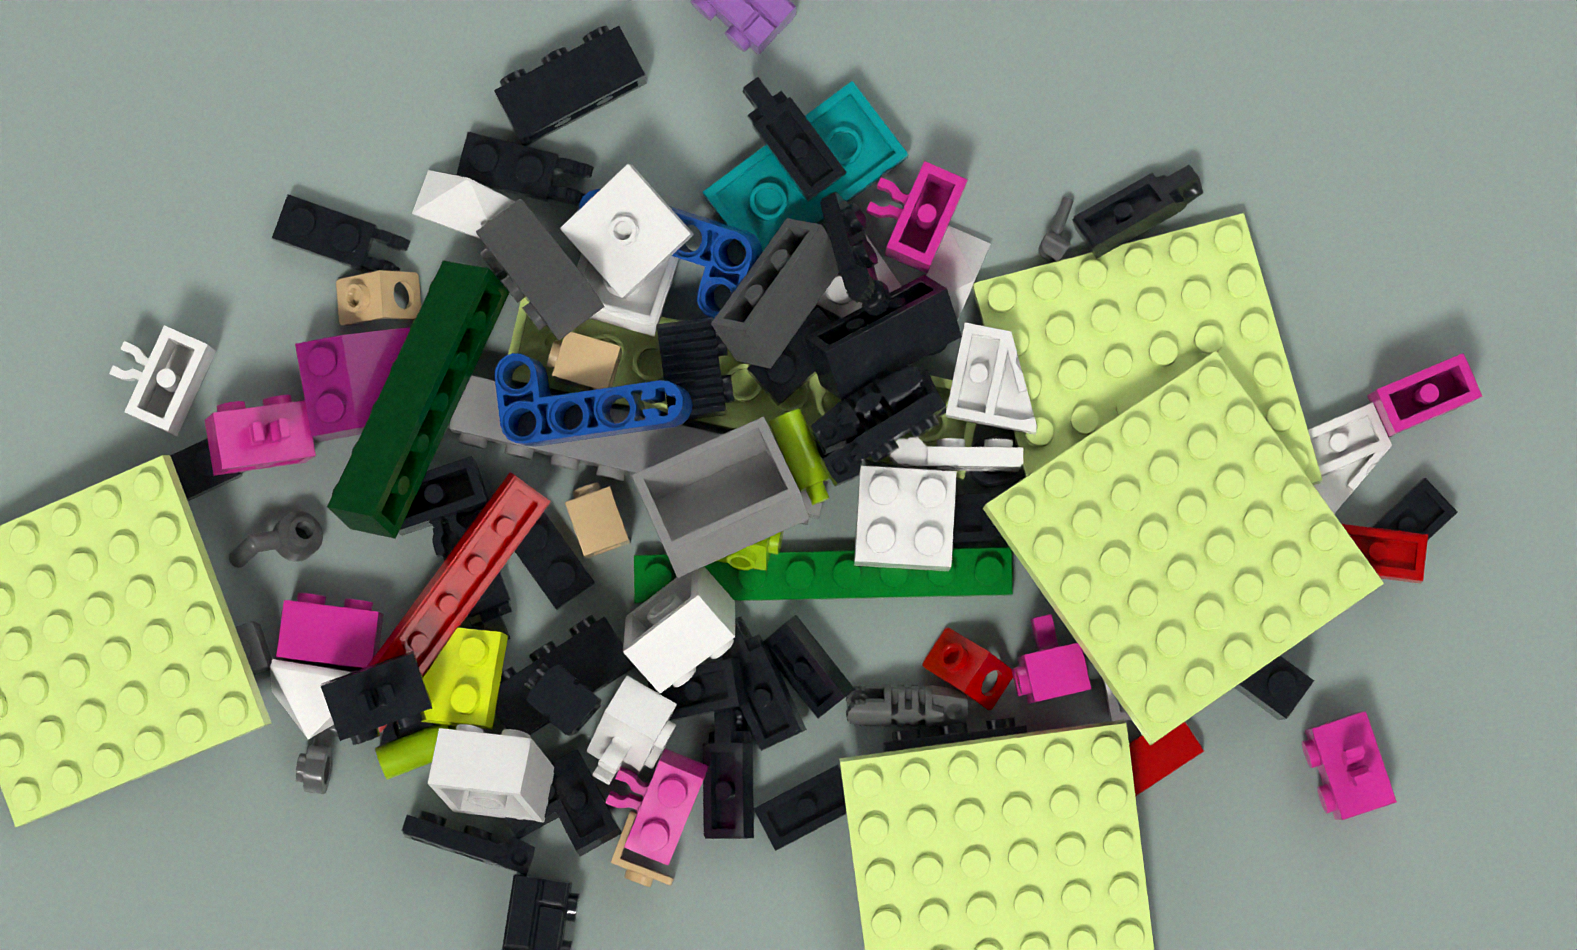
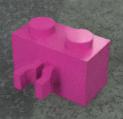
[866,161,968,274]
[204,395,316,476]
[1012,614,1092,704]
[1302,711,1397,820]
[605,748,709,865]

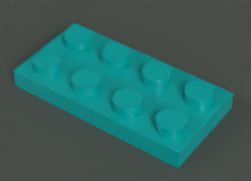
[702,81,909,252]

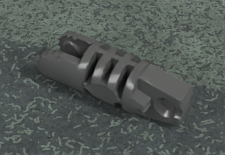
[846,685,968,727]

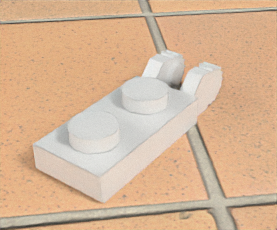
[889,437,1023,472]

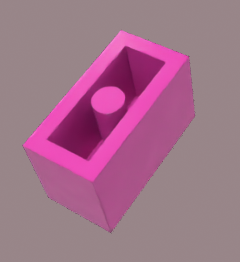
[1367,353,1483,437]
[276,593,384,669]

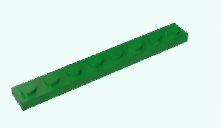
[634,548,1013,604]

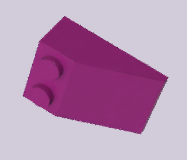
[295,327,410,442]

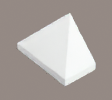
[412,170,516,239]
[926,226,991,321]
[270,659,351,739]

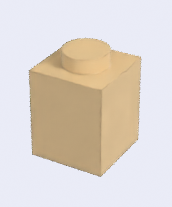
[547,332,623,391]
[565,482,630,559]

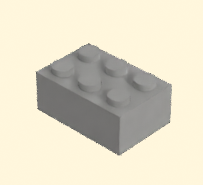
[632,416,810,578]

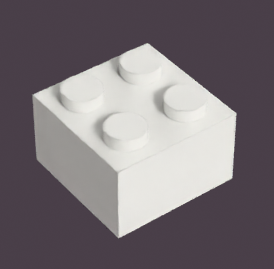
[854,466,957,571]
[623,567,735,693]
[428,724,554,822]

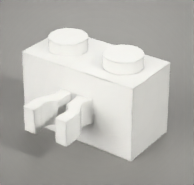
[109,325,216,437]
[586,676,677,785]

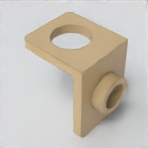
[336,270,421,326]
[611,811,675,887]

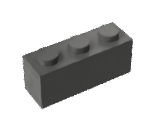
[476,199,605,341]
[711,218,839,369]

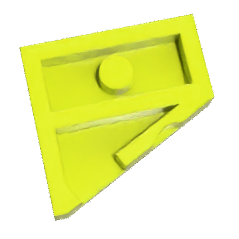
[421,628,508,729]

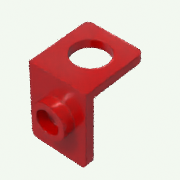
[922,628,1013,710]

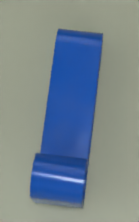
[579,189,762,319]
[495,353,692,447]

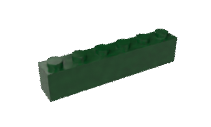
[327,261,509,539]

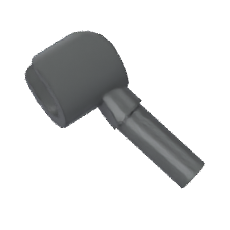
[1038,197,1074,263]

